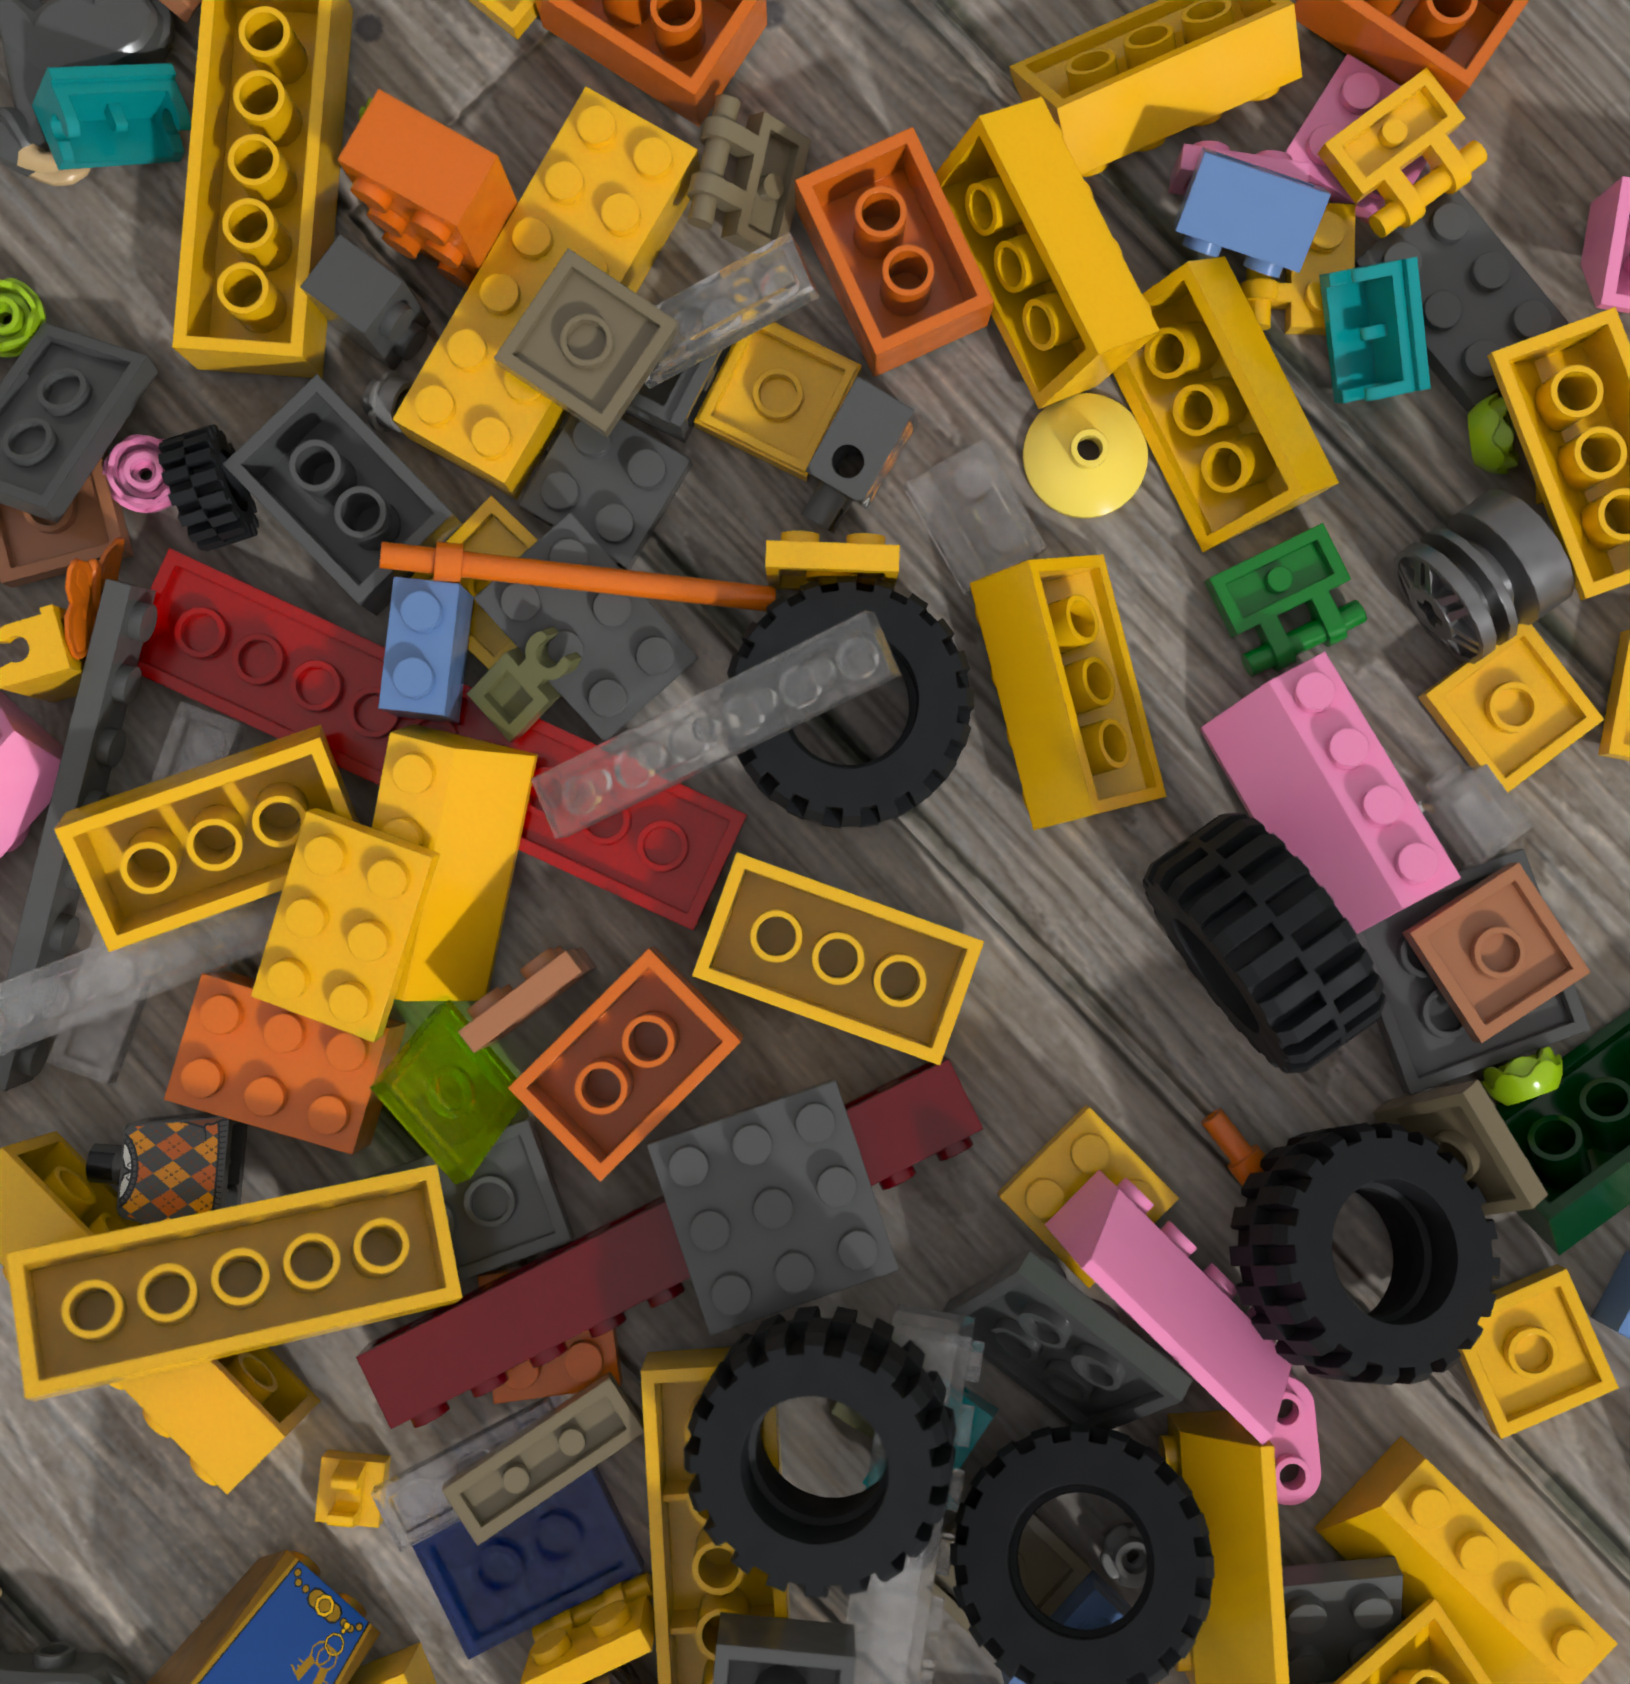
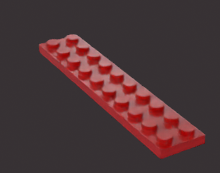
[137,548,748,931]

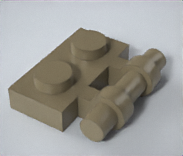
[687,94,811,263]

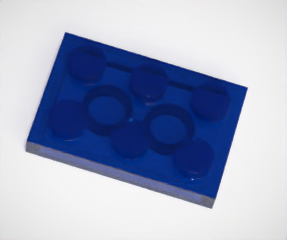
[411,1465,644,1660]

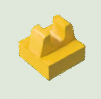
[314,1449,391,1528]

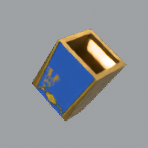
[147,1550,381,1684]

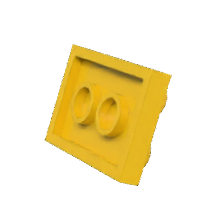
[251,807,440,1042]

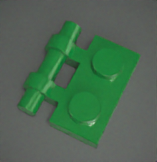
[1204,523,1367,677]

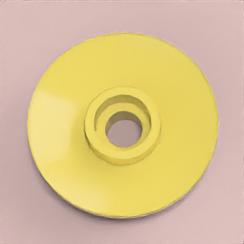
[1022,393,1148,519]

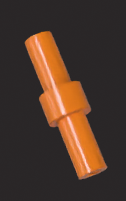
[1201,1108,1265,1187]

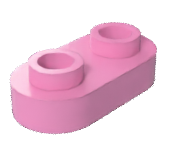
[1269,1373,1321,1505]

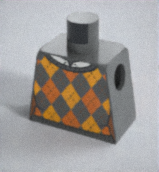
[801,376,919,534]
[86,1112,248,1224]

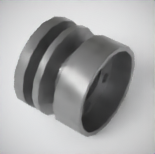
[1394,489,1575,664]

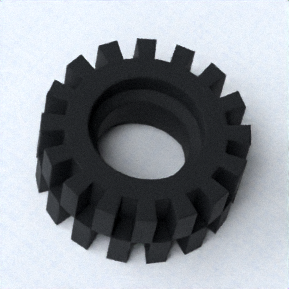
[158,424,259,552]

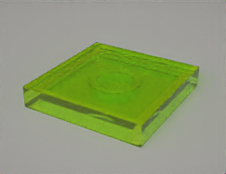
[370,1000,523,1185]

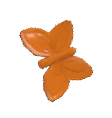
[64,537,125,660]

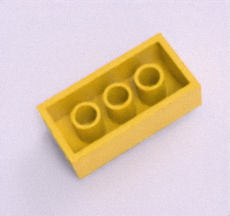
[935,96,1160,409]
[54,724,360,952]
[692,852,984,1065]

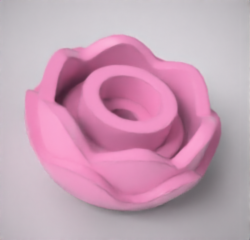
[103,434,172,513]

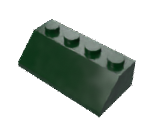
[1495,1008,1630,1256]

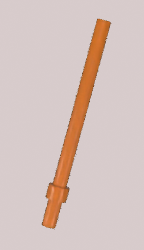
[380,541,776,612]

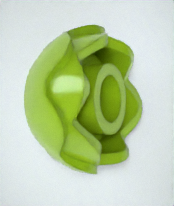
[0,278,47,358]
[1467,393,1519,474]
[1480,1046,1563,1106]

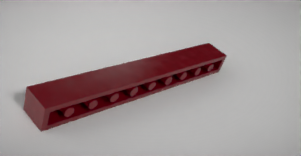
[356,1056,983,1429]

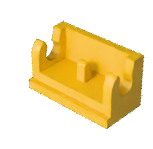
[0,604,87,703]

